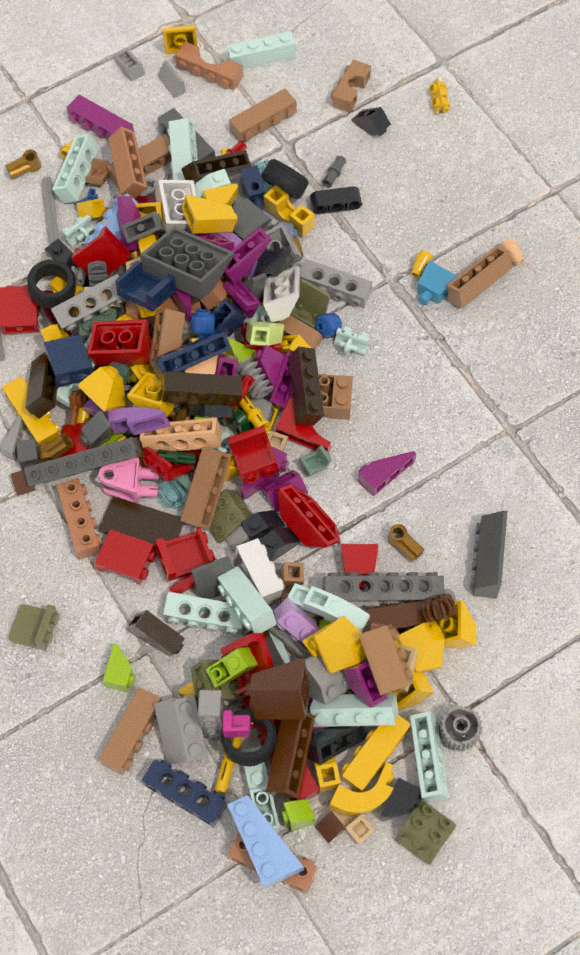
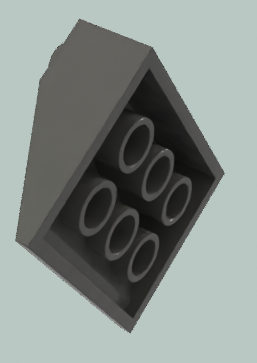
[140,226,234,300]

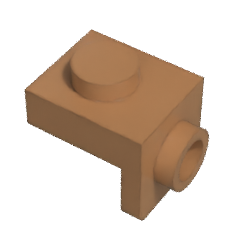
[86,158,109,186]

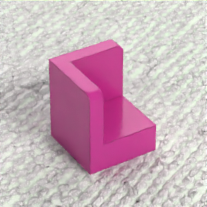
[223,710,250,737]

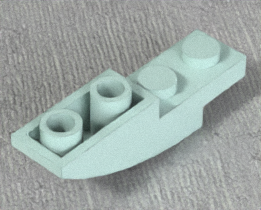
[288,583,370,632]
[241,746,280,830]

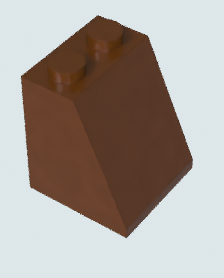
[246,659,310,720]

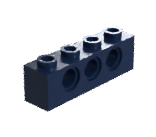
[150,331,231,378]
[141,759,227,828]

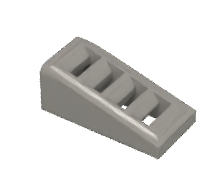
[113,49,145,81]
[0,417,25,461]

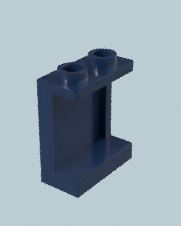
[116,261,176,312]
[44,334,93,388]

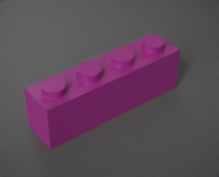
[66,94,134,141]

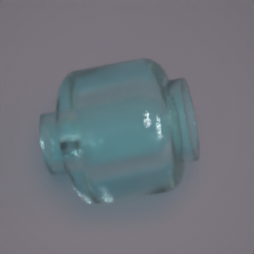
[157,480,186,509]

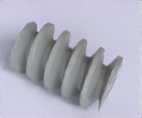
[236,357,274,399]

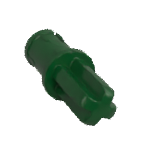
[158,449,196,465]

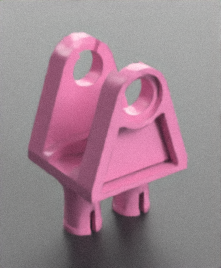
[99,458,159,504]

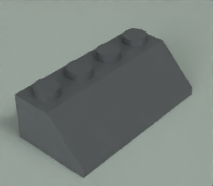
[470,511,508,599]

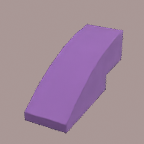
[108,407,170,435]

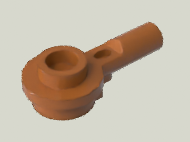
[69,389,87,427]

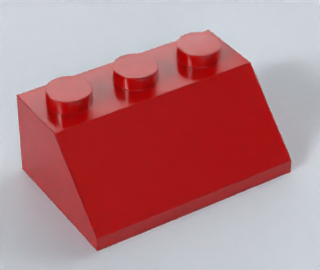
[87,320,151,365]

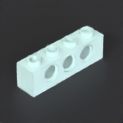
[52,134,100,203]
[163,592,244,635]
[410,711,449,803]

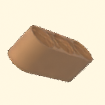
[271,315,323,349]

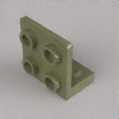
[210,489,253,543]
[190,660,244,708]

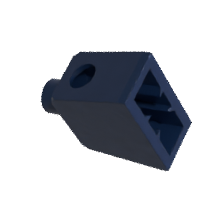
[240,165,266,210]
[212,298,246,337]

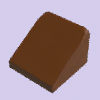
[11,470,36,496]
[315,811,345,844]

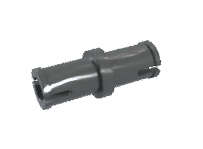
[322,155,346,188]

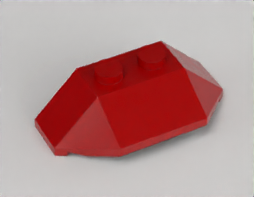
[277,484,340,548]

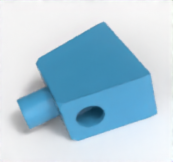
[417,260,457,305]

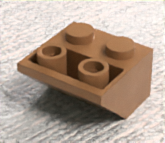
[318,374,353,420]

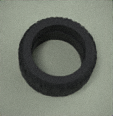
[261,159,309,200]
[27,259,76,309]
[221,708,277,767]

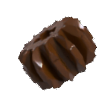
[421,594,456,622]

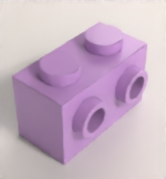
[274,597,319,643]

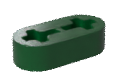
[232,410,251,434]

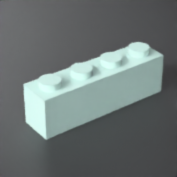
[227,31,296,69]
[167,118,198,180]
[217,566,277,633]
[310,693,398,727]

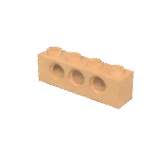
[140,418,222,453]

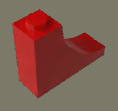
[276,393,331,452]

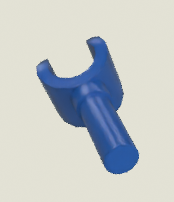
[75,189,98,207]

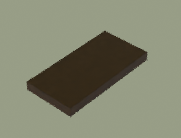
[98,496,185,545]

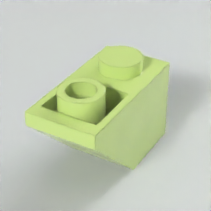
[245,321,284,346]

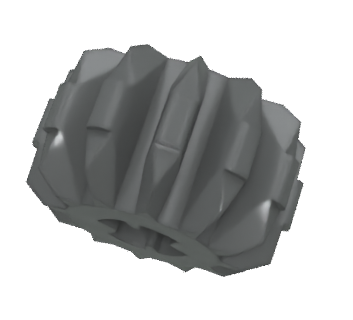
[88,261,108,287]

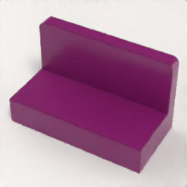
[223,280,260,319]
[261,470,308,512]

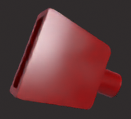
[341,544,379,590]

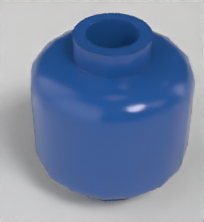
[191,309,215,338]
[315,313,342,338]

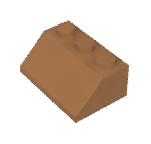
[359,624,414,695]

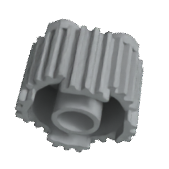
[439,704,482,752]

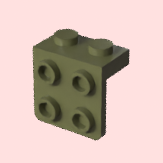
[290,279,331,330]
[9,604,60,651]
[395,801,456,865]

